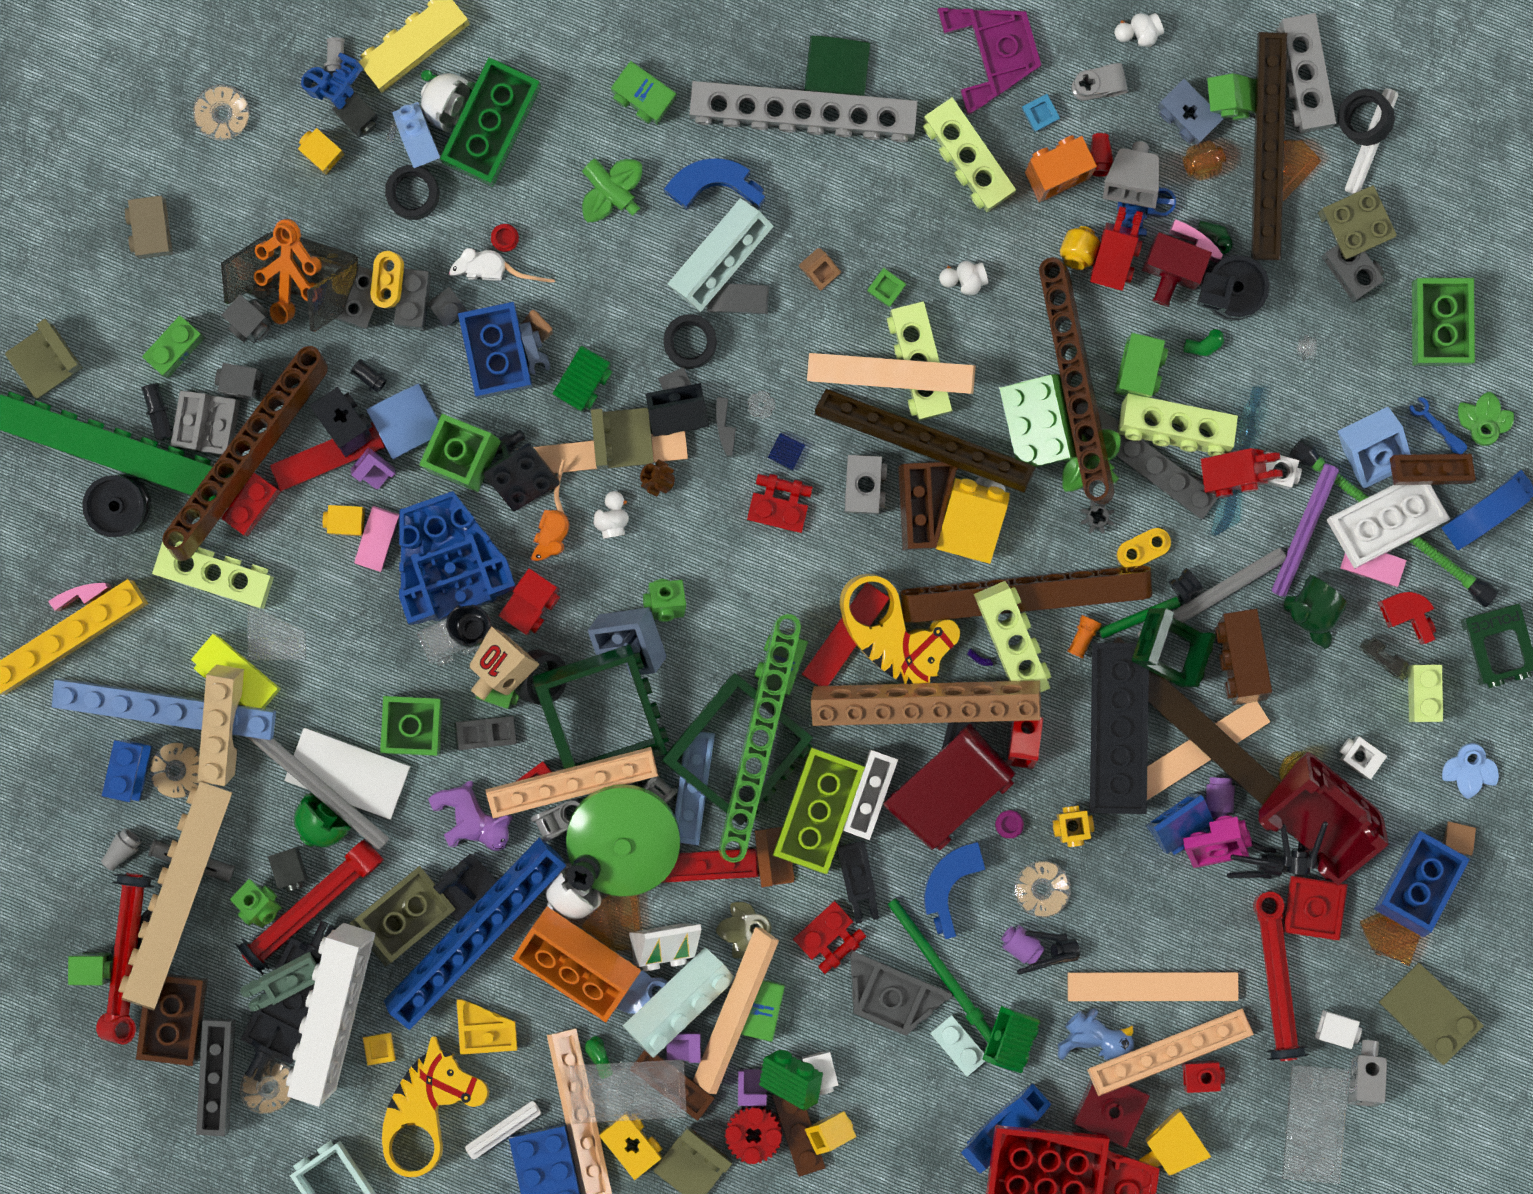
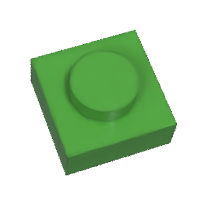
[867,268,906,308]

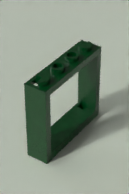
[533,644,669,769]
[661,673,813,826]

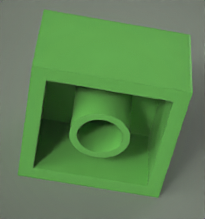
[1114,333,1168,398]
[419,414,501,492]
[380,696,443,756]

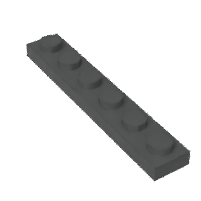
[1076,401,1218,520]

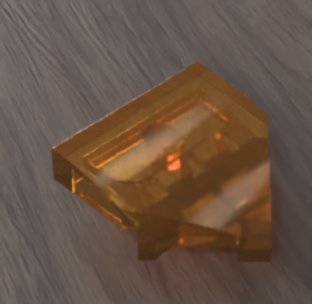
[1283,139,1322,201]
[582,894,642,951]
[1360,913,1421,967]

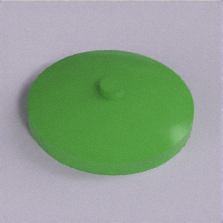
[566,785,680,896]

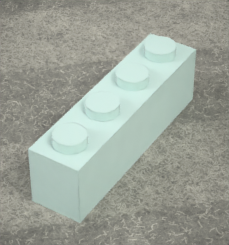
[668,198,774,312]
[623,947,734,1058]

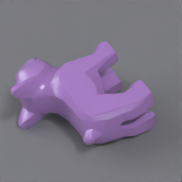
[428,781,513,851]

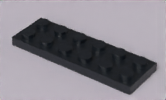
[1090,643,1149,814]

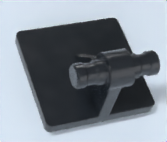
[483,429,560,511]
[433,853,497,922]

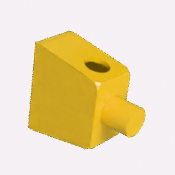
[1139,1108,1211,1176]

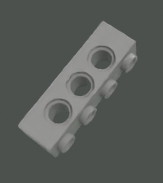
[1276,13,1336,134]

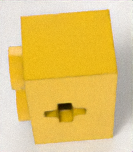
[599,1112,662,1180]

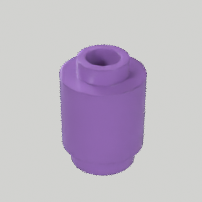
[1206,777,1235,818]
[1001,925,1044,964]

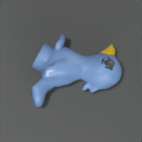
[1058,1009,1134,1060]

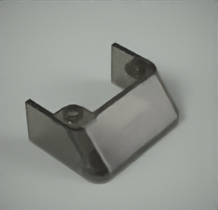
[221,232,359,332]

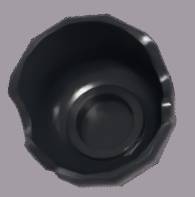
[446,604,492,648]

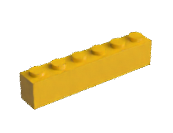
[0,579,148,695]

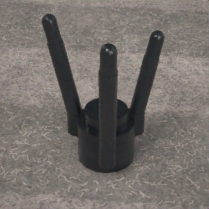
[1281,821,1328,875]
[1227,841,1284,879]
[1017,930,1080,975]

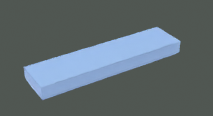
[675,732,715,846]

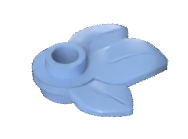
[1442,743,1499,799]
[618,970,668,1014]

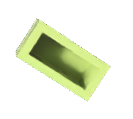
[1408,665,1443,722]

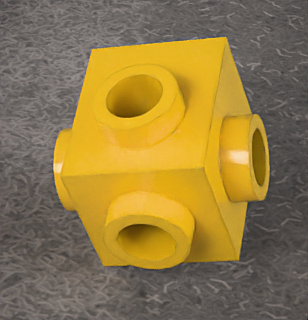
[1052,805,1094,847]

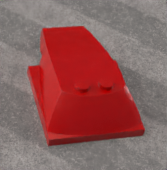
[986,1125,1160,1194]

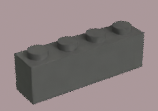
[196,1018,236,1136]

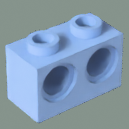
[392,102,440,168]

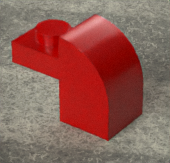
[1377,592,1436,645]

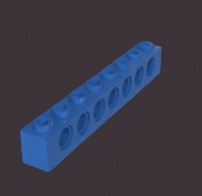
[383,837,566,1030]

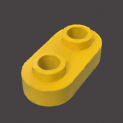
[370,251,404,308]
[1116,528,1171,568]

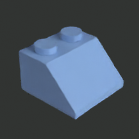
[1337,407,1411,489]

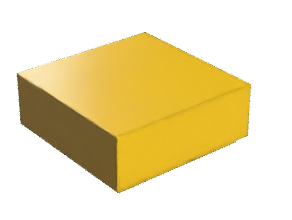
[363,1032,396,1066]

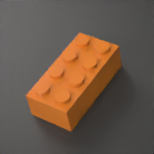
[512,906,641,1023]

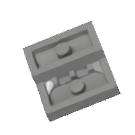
[171,390,240,455]

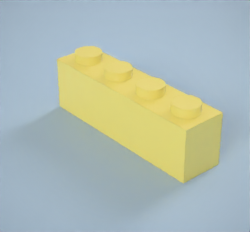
[359,0,470,93]

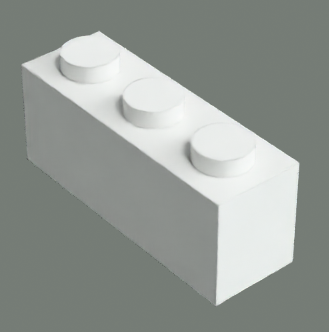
[843,750,898,840]

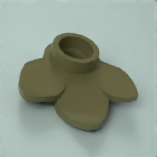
[716,902,772,959]

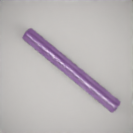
[1272,464,1339,597]

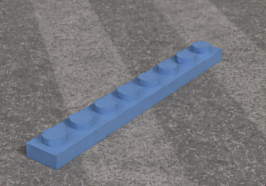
[52,678,276,740]

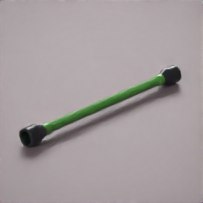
[1289,437,1499,608]

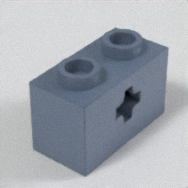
[1157,79,1224,146]

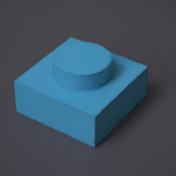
[1022,94,1060,133]

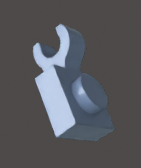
[519,322,550,374]

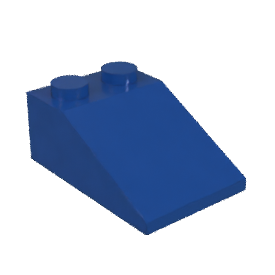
[1145,793,1214,855]

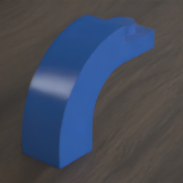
[664,158,765,210]
[1442,470,1533,551]
[924,841,985,939]
[960,1083,1051,1174]

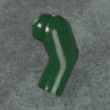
[1197,220,1233,254]

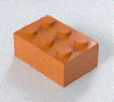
[1025,135,1097,203]

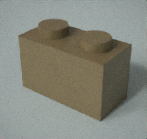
[125,195,173,259]

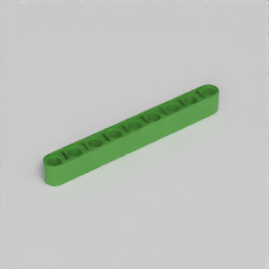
[719,614,801,862]

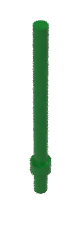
[887,898,992,1042]

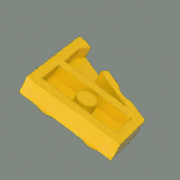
[457,999,518,1054]

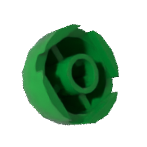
[294,793,351,848]

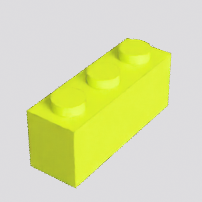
[191,634,281,709]

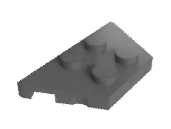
[850,950,952,1036]

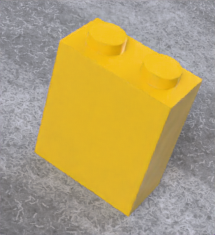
[936,478,1010,564]

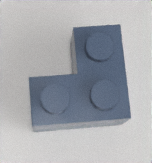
[588,607,667,676]

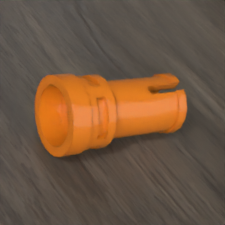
[1067,615,1102,659]

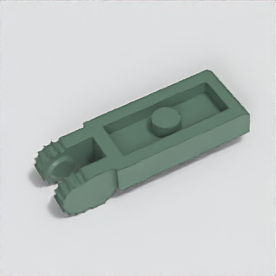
[240,952,317,1011]

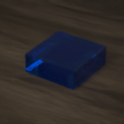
[768,433,805,471]

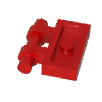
[747,473,813,534]
[793,901,867,974]

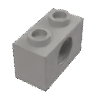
[844,455,887,515]

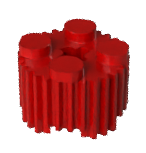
[725,1106,782,1164]

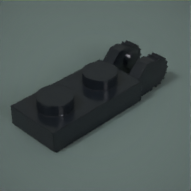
[837,841,879,924]

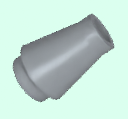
[101,828,141,871]

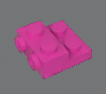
[1183,816,1252,868]

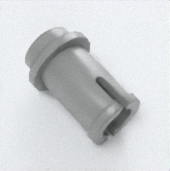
[324,37,345,74]

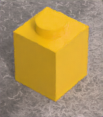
[298,128,345,175]
[322,505,365,536]
[805,1111,856,1155]

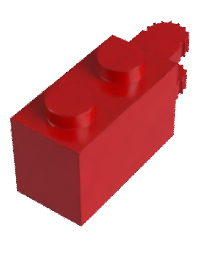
[1090,206,1143,291]
[1200,448,1283,498]

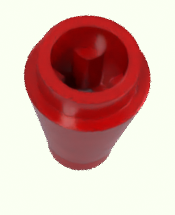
[1090,133,1114,177]

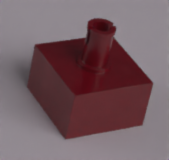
[1141,232,1212,307]
[1072,1079,1150,1148]

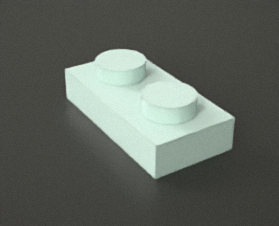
[930,1015,985,1077]

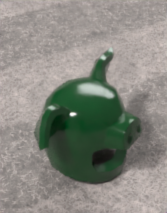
[1283,574,1347,649]

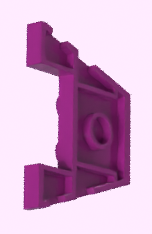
[937,7,1041,115]

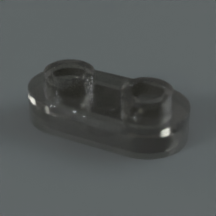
[1358,637,1410,682]

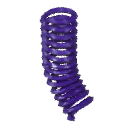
[967,648,993,666]

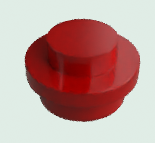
[491,224,519,252]

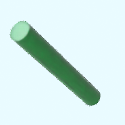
[1099,596,1181,639]

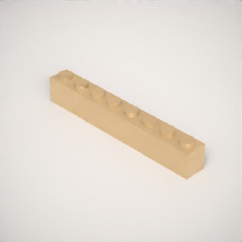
[118,781,232,1010]

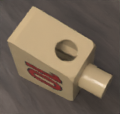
[470,627,539,700]

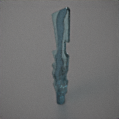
[1211,387,1263,536]

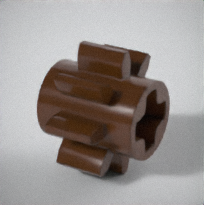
[640,459,675,497]

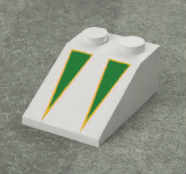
[629,923,701,971]

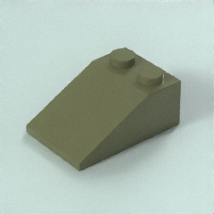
[350,866,455,967]
[1378,962,1484,1066]

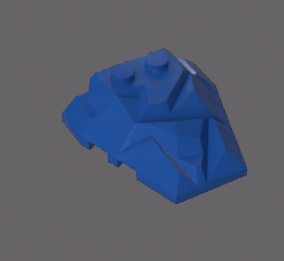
[399,491,516,625]

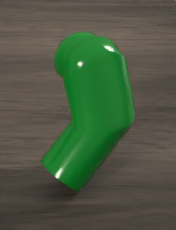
[1183,329,1224,357]
[585,1036,613,1079]

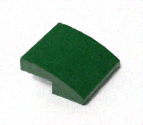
[804,35,870,96]

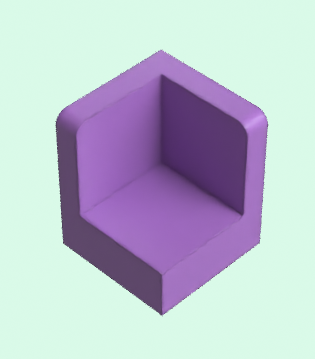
[351,447,396,489]
[667,1032,701,1063]
[738,1069,767,1106]

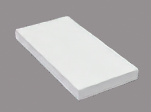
[1327,485,1450,569]
[284,728,411,820]

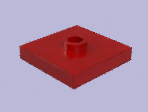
[1283,876,1348,941]

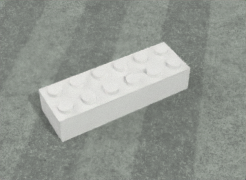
[286,923,375,1107]

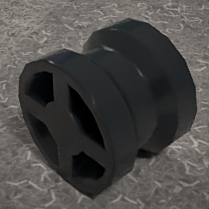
[1168,568,1204,604]
[567,855,601,891]

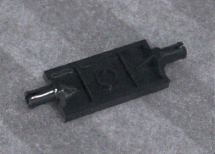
[241,920,337,1082]

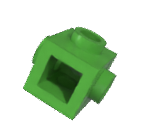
[643,579,686,622]
[230,879,282,928]

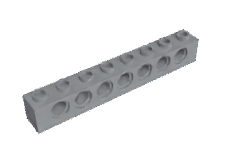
[689,81,917,142]

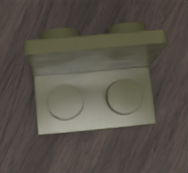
[1318,185,1396,259]
[5,318,83,399]
[591,408,654,470]
[654,1125,732,1194]

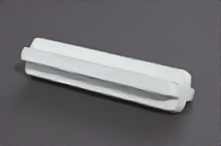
[465,1101,541,1160]

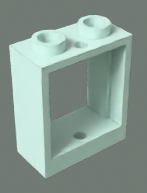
[290,1140,376,1194]

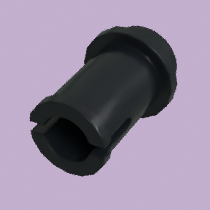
[350,359,388,393]

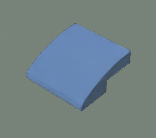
[366,384,439,460]

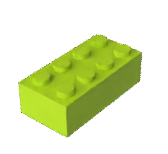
[772,748,865,874]

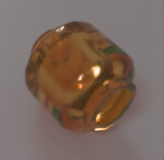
[1182,140,1226,181]

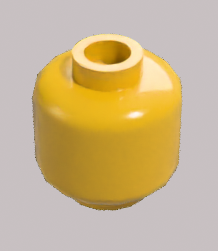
[1060,226,1100,270]

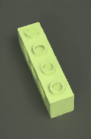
[922,97,1016,212]
[886,301,952,421]
[1118,393,1238,456]
[152,541,274,609]
[974,581,1052,692]

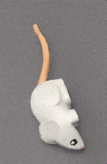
[449,248,555,282]

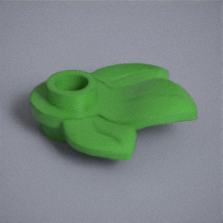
[1458,392,1514,446]

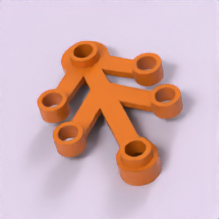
[254,219,322,324]

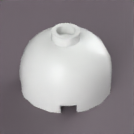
[421,73,474,132]
[545,863,602,920]

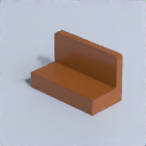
[754,827,794,887]

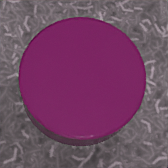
[995,810,1024,839]

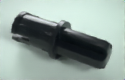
[141,383,172,440]

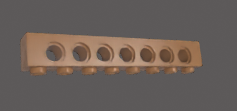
[811,680,1041,726]

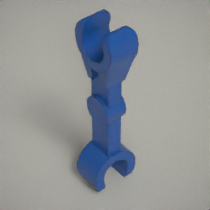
[1409,397,1467,454]

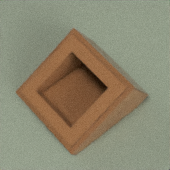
[799,248,842,291]
[521,310,553,343]
[1443,821,1476,856]

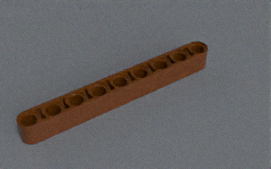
[1039,257,1114,504]
[162,346,328,561]
[900,565,1153,622]

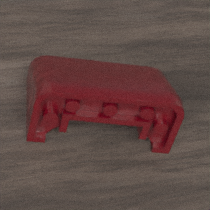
[883,723,1016,851]
[1258,752,1389,885]

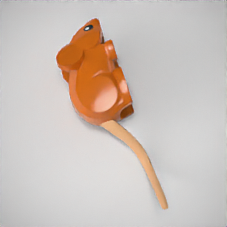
[531,459,570,561]

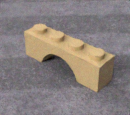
[197,664,244,786]

